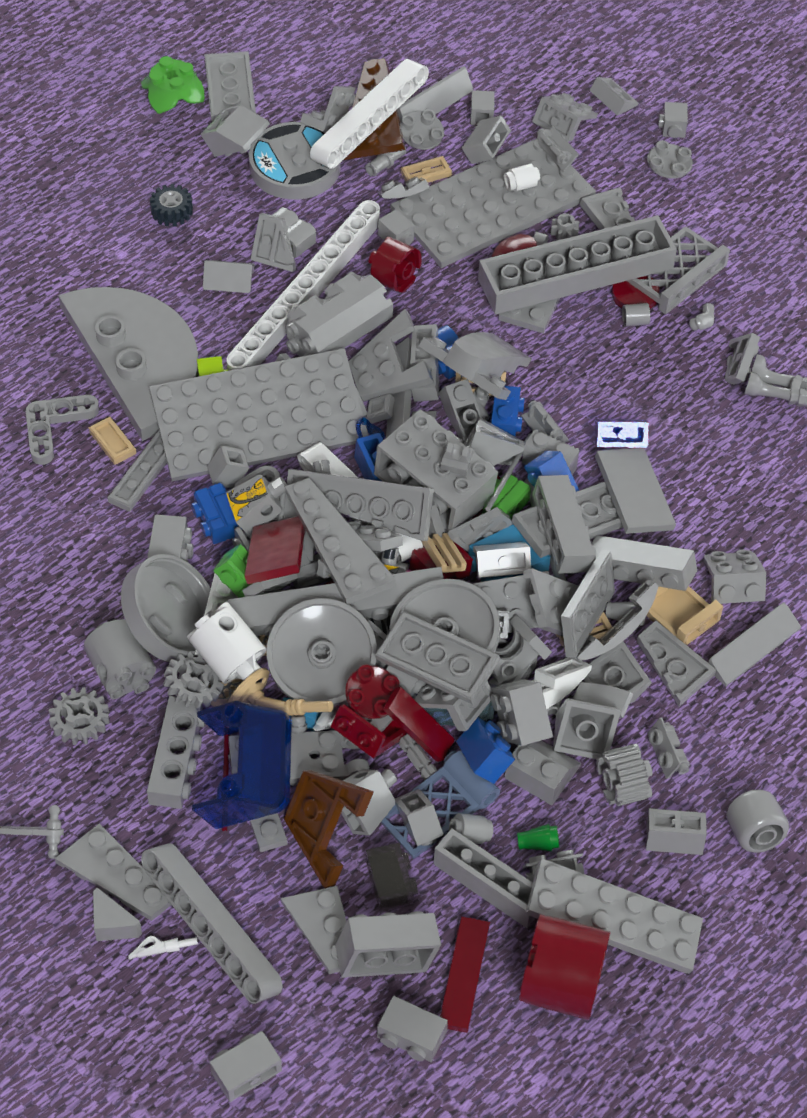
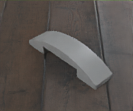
[576,579,658,661]

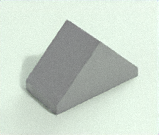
[93,888,142,941]

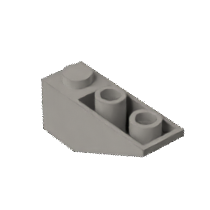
[439,379,482,444]

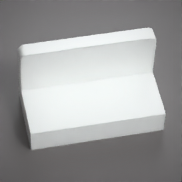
[473,542,531,578]

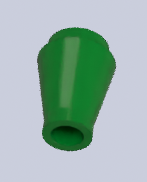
[517,823,559,852]

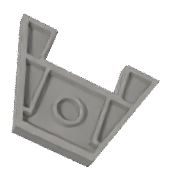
[348,309,434,401]

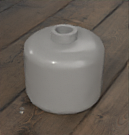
[726,789,789,853]

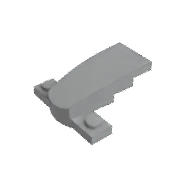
[419,332,532,400]

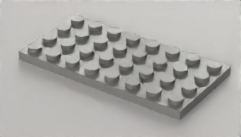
[391,138,596,268]
[149,348,369,482]

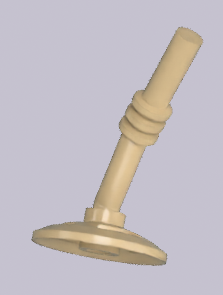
[227,668,333,716]

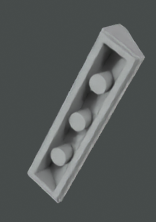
[398,66,473,125]
[709,602,801,687]

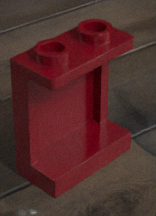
[330,705,407,759]

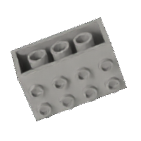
[374,409,498,533]

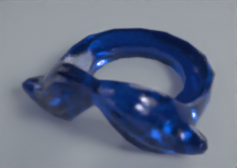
[356,417,385,440]

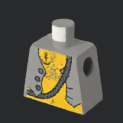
[226,475,288,538]

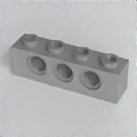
[147,696,207,809]

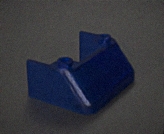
[192,701,292,829]

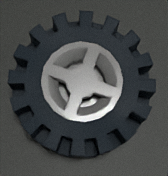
[150,184,193,227]

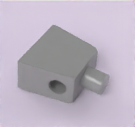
[341,769,397,835]

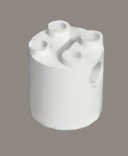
[187,602,267,684]

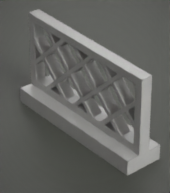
[627,226,730,315]

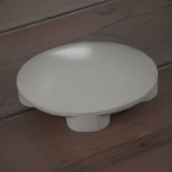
[400,109,444,150]
[647,140,693,179]

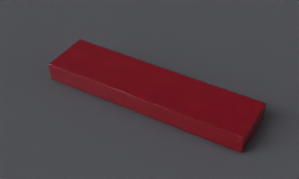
[440,916,490,1033]

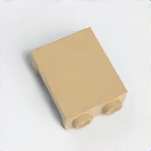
[646,586,723,645]

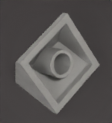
[553,698,621,759]

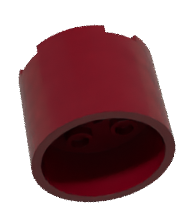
[519,914,611,1020]

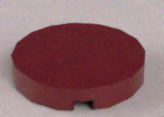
[612,276,660,309]

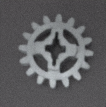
[163,652,224,709]
[49,687,110,745]

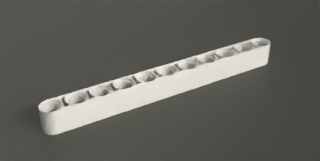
[227,200,380,371]

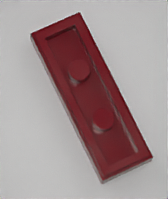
[383,687,455,762]

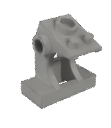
[491,615,552,683]

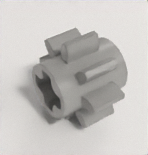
[551,214,580,241]

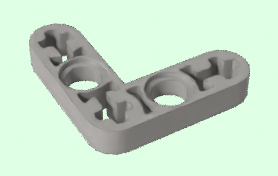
[26,395,99,465]

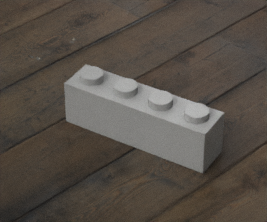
[532,475,596,574]
[591,535,697,591]
[434,828,535,928]

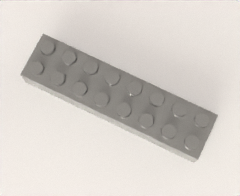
[478,215,677,315]

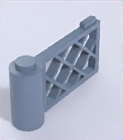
[381,751,500,859]

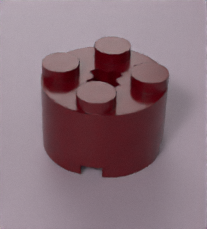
[369,237,422,293]

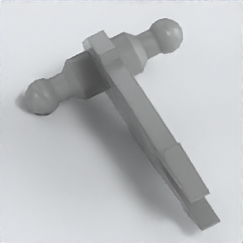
[0,805,64,859]

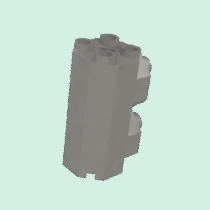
[286,272,393,357]

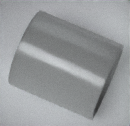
[622,303,650,327]

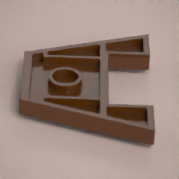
[284,770,374,889]

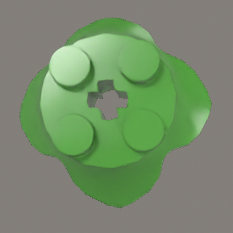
[141,56,205,114]

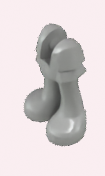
[745,354,807,407]

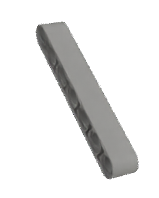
[141,843,282,1004]

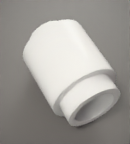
[504,163,540,192]

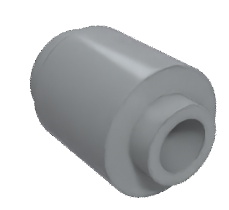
[449,813,493,844]

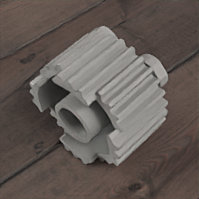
[596,744,652,806]

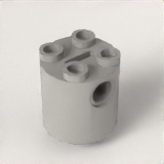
[84,619,156,699]

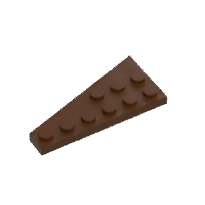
[344,58,405,160]

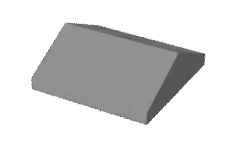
[584,642,652,703]

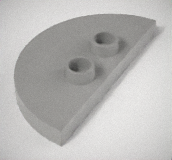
[59,287,198,441]

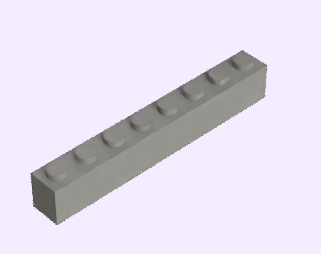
[227,567,443,637]

